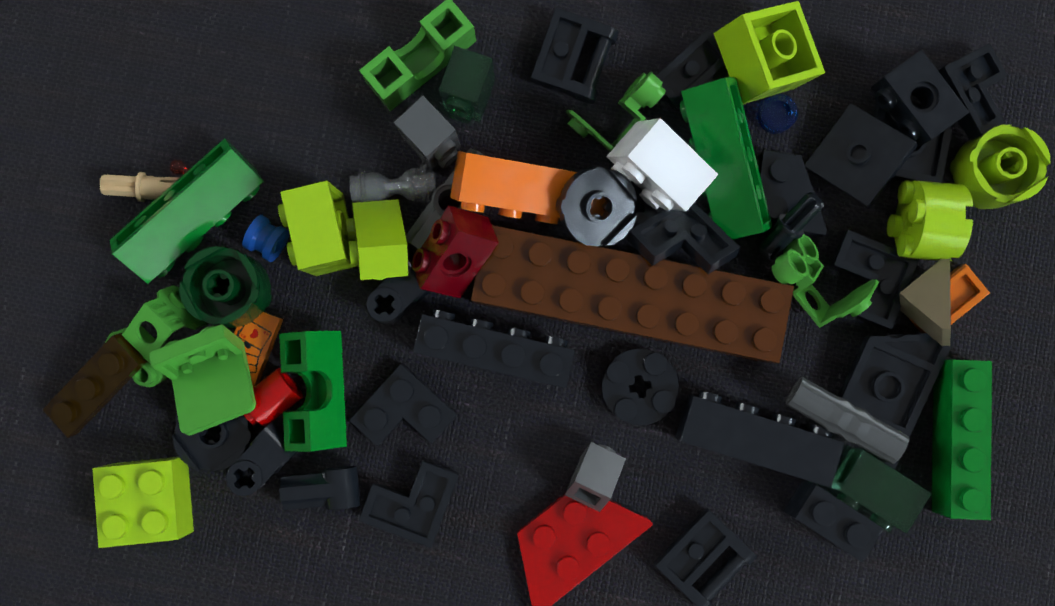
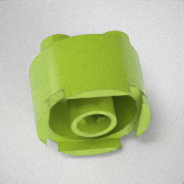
[950,125,1050,209]
[887,180,973,261]

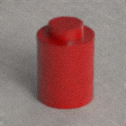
[244,368,303,427]

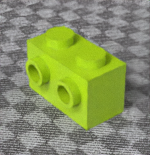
[346,199,408,280]

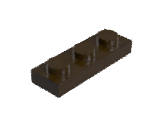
[43,333,147,438]

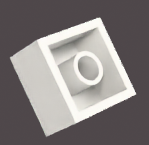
[606,118,718,212]

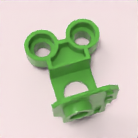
[566,72,666,152]
[772,234,879,328]
[105,285,208,387]

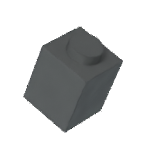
[565,442,626,512]

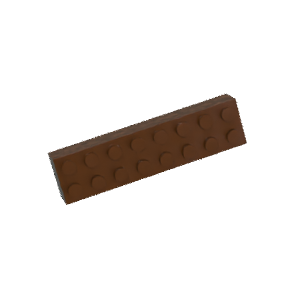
[471,225,794,363]

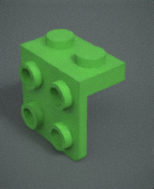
[149,324,256,436]

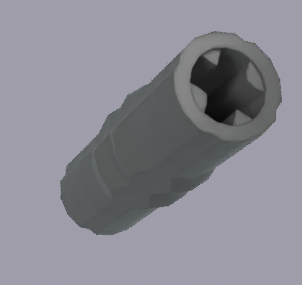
[786,377,909,465]

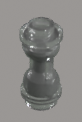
[349,165,437,203]

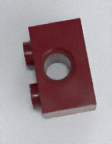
[411,205,499,298]

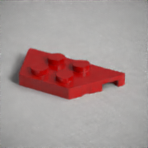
[517,494,653,606]

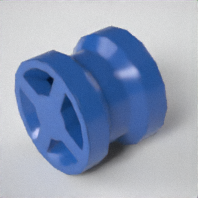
[242,215,290,262]

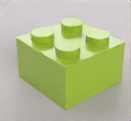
[713,1,825,104]
[278,181,359,276]
[92,457,194,548]

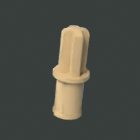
[100,172,179,202]

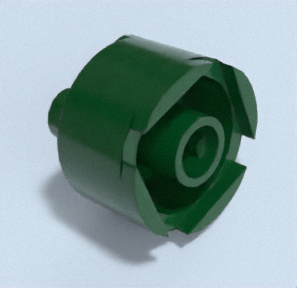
[179,246,272,328]

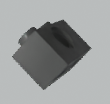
[394,96,461,172]

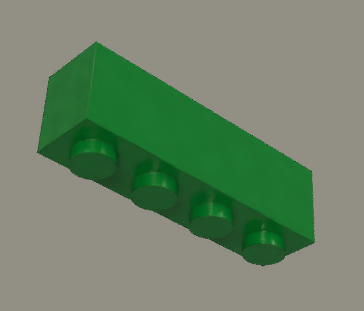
[680,77,773,239]
[110,138,264,284]
[932,360,992,520]

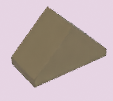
[899,259,951,346]

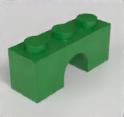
[279,331,347,452]

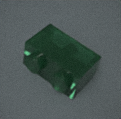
[439,46,495,123]
[831,447,932,534]

